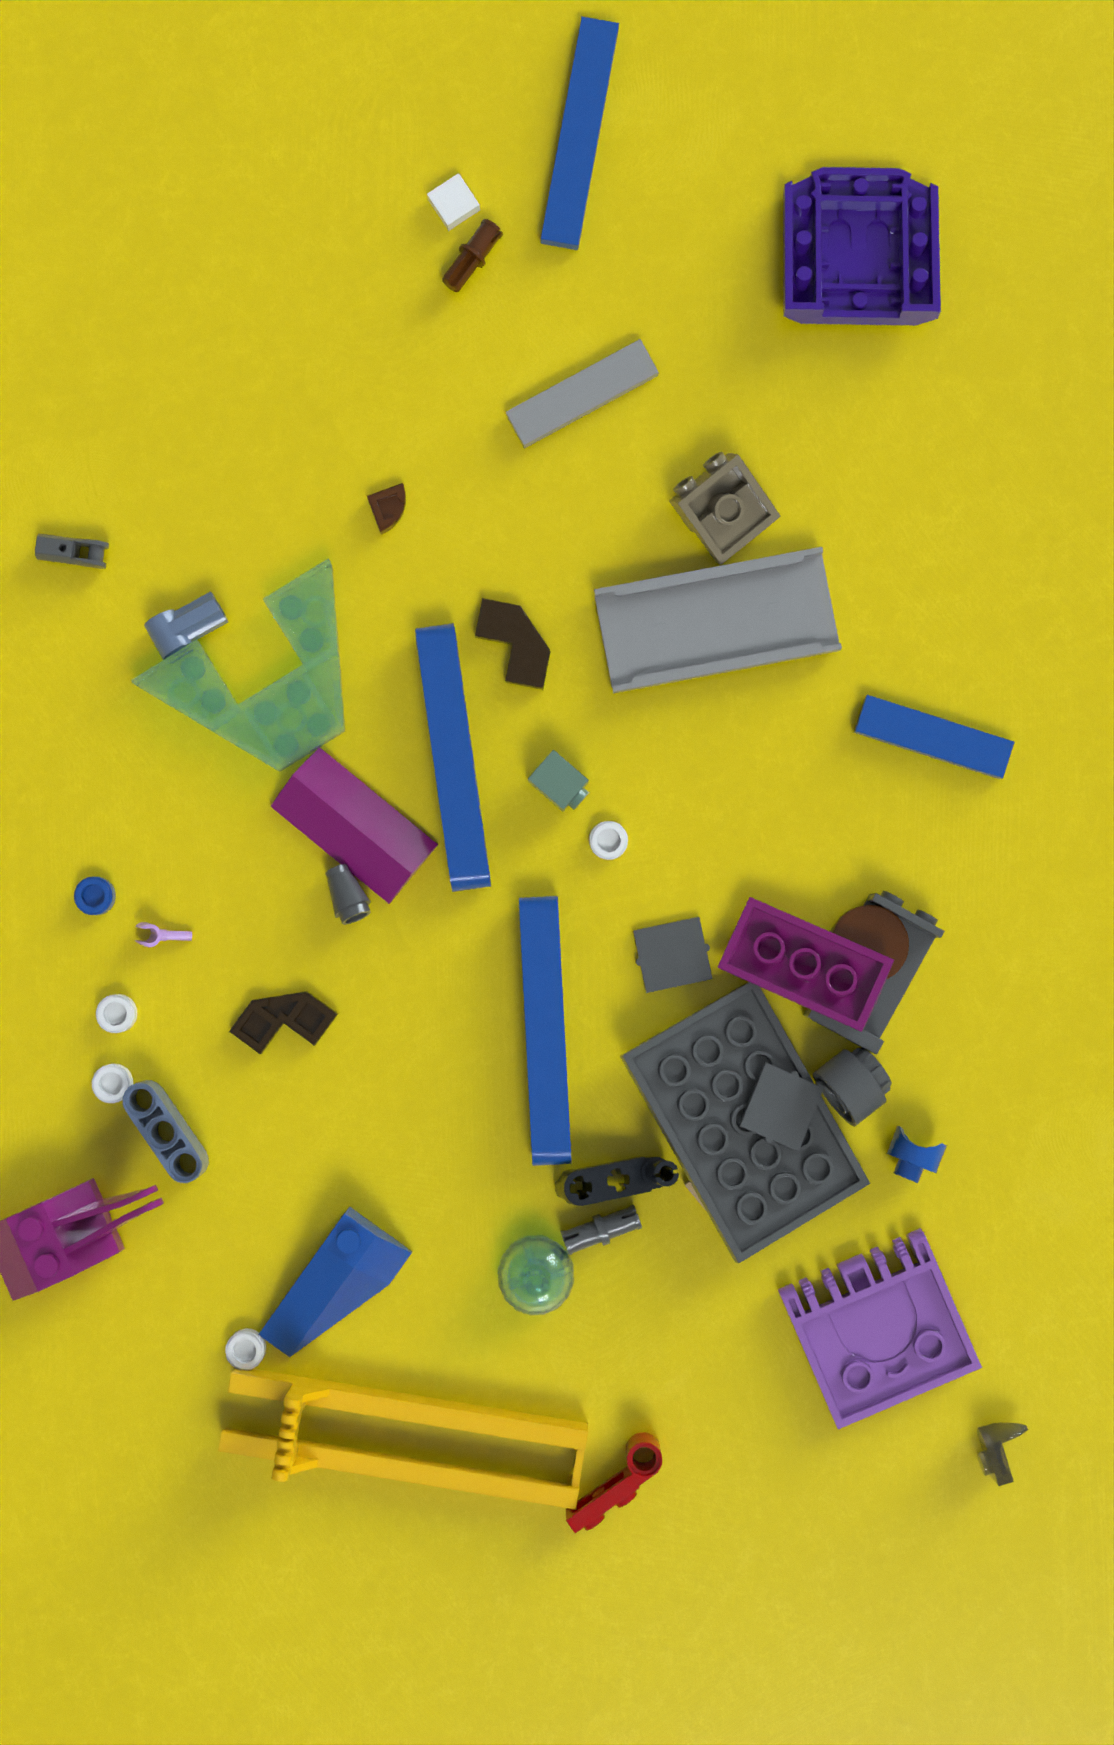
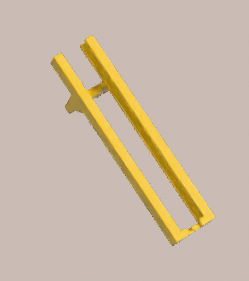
[218,1368,588,1510]

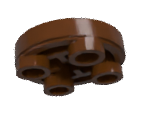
[830,905,909,979]

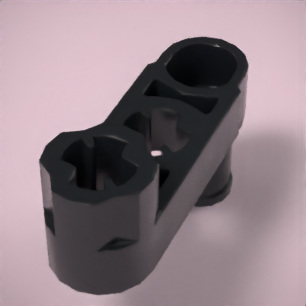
[555,1156,679,1206]

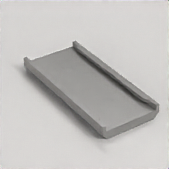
[594,547,842,694]

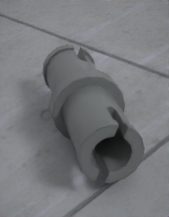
[560,1204,642,1255]

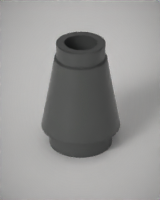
[325,864,371,925]

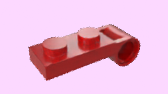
[566,1432,662,1533]

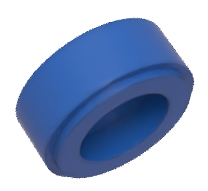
[74,877,116,915]

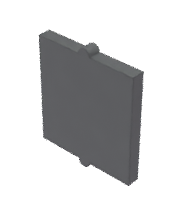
[633,917,713,993]
[739,1062,824,1152]

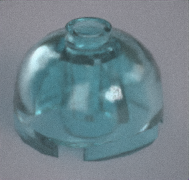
[497,1235,574,1315]

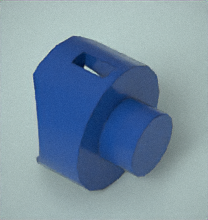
[887,1126,947,1183]

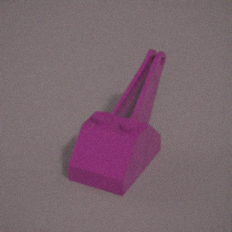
[0,1178,164,1301]

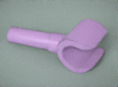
[135,922,192,947]

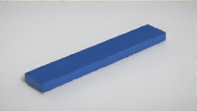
[541,17,619,250]

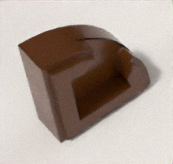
[367,483,406,535]

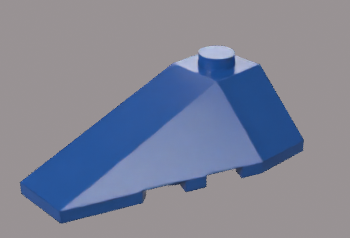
[258,1207,412,1357]

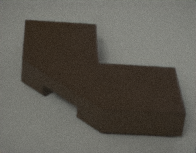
[475,598,551,690]
[229,991,338,1054]

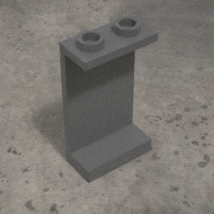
[803,890,945,1055]

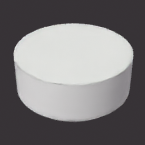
[589,821,628,860]
[96,994,137,1033]
[92,1064,133,1103]
[225,1328,266,1370]

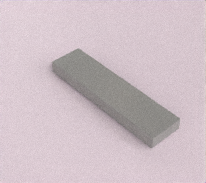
[506,339,659,448]

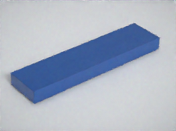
[853,695,1014,779]

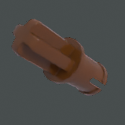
[442,219,503,292]

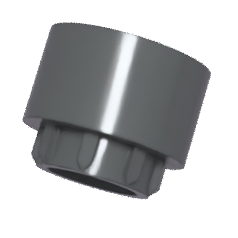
[812,1048,892,1127]

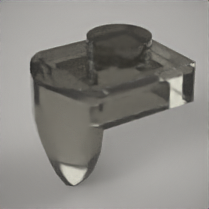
[977,1422,1028,1486]

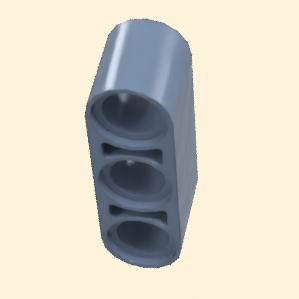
[122,1080,209,1183]

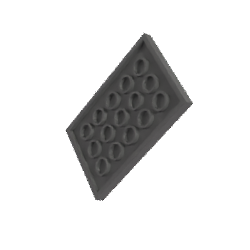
[620,982,870,1263]

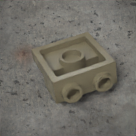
[669,452,781,565]

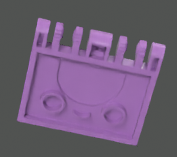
[778,1228,982,1429]

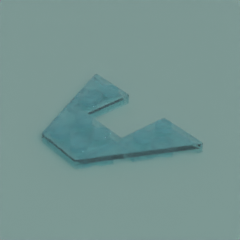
[131,558,345,772]

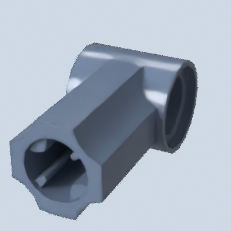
[144,591,228,660]

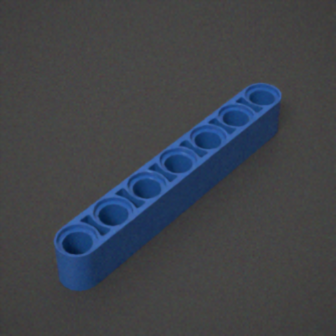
[415,623,491,892]
[519,896,572,1166]

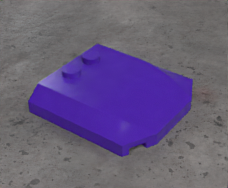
[783,167,941,326]

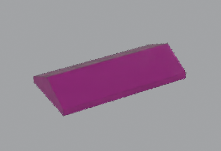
[271,747,438,904]
[718,897,894,1032]

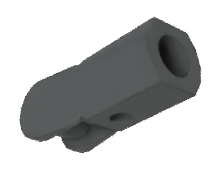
[35,534,109,569]

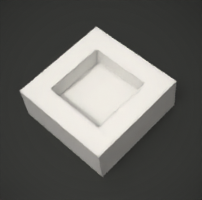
[427,173,480,231]

